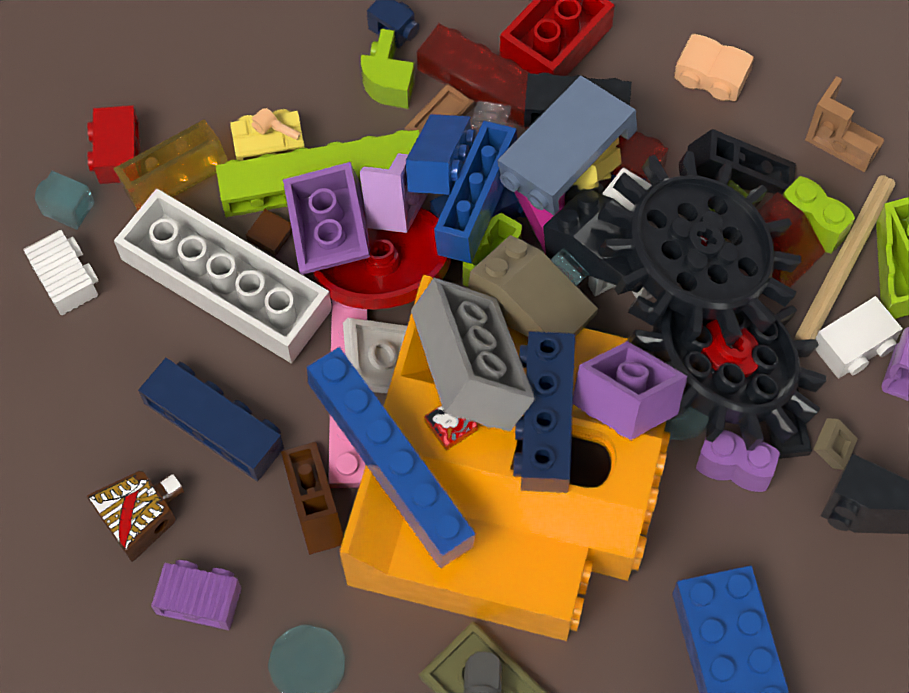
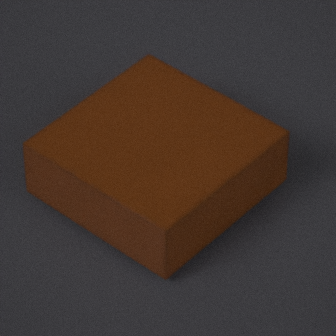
[246,209,292,256]

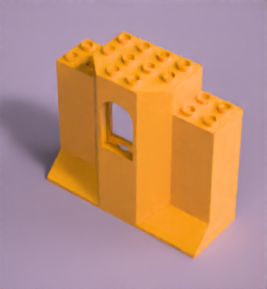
[340,275,671,641]

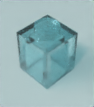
[34,171,95,230]

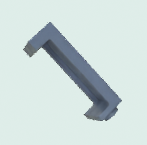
[497,75,637,215]

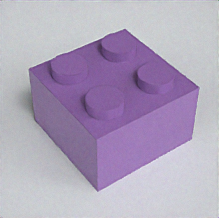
[572,341,687,440]

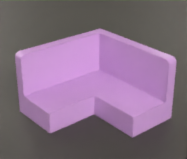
[360,153,428,233]

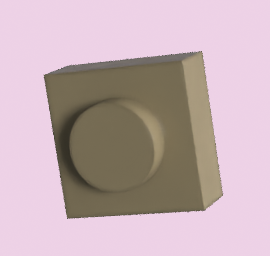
[814,418,858,470]

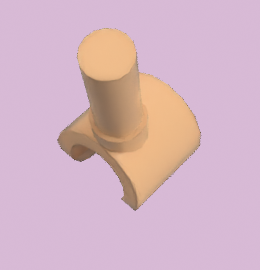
[252,108,301,140]

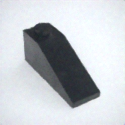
[688,129,796,195]

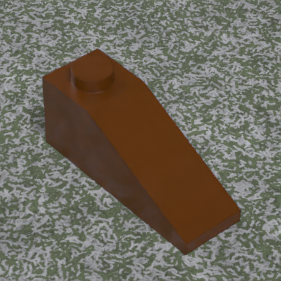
[281,442,344,555]

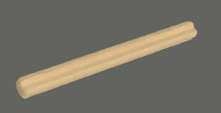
[794,175,895,340]

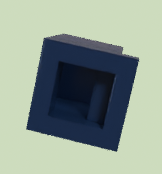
[367,0,420,49]

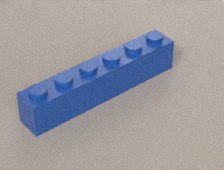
[307,346,476,569]

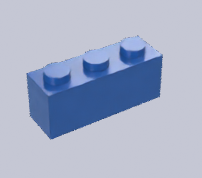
[406,114,477,195]

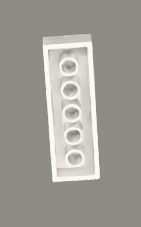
[114,188,332,364]

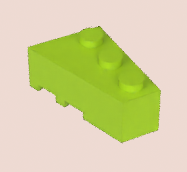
[876,197,909,319]

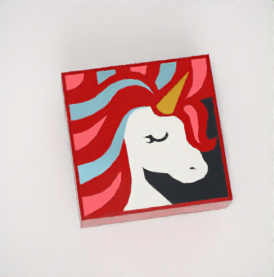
[424,405,478,451]

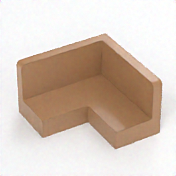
[805,76,884,172]

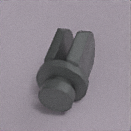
[464,651,502,693]

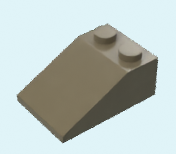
[468,235,598,337]

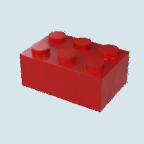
[499,0,615,76]

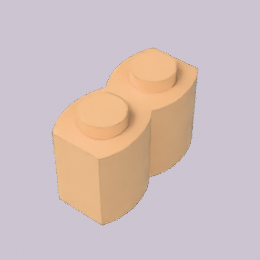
[674,34,754,101]

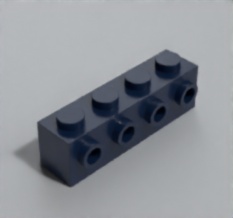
[513,331,575,493]

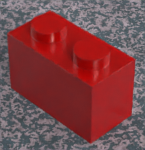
[87,105,140,184]

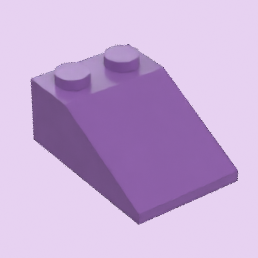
[283,162,370,275]

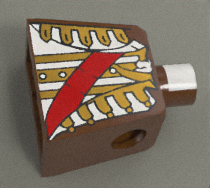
[87,471,184,562]

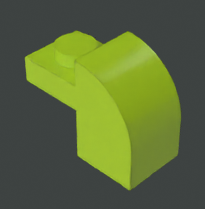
[361,29,415,109]

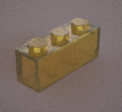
[113,119,228,211]

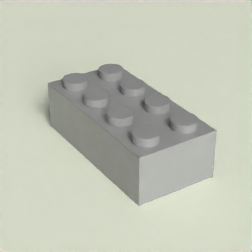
[411,278,535,432]

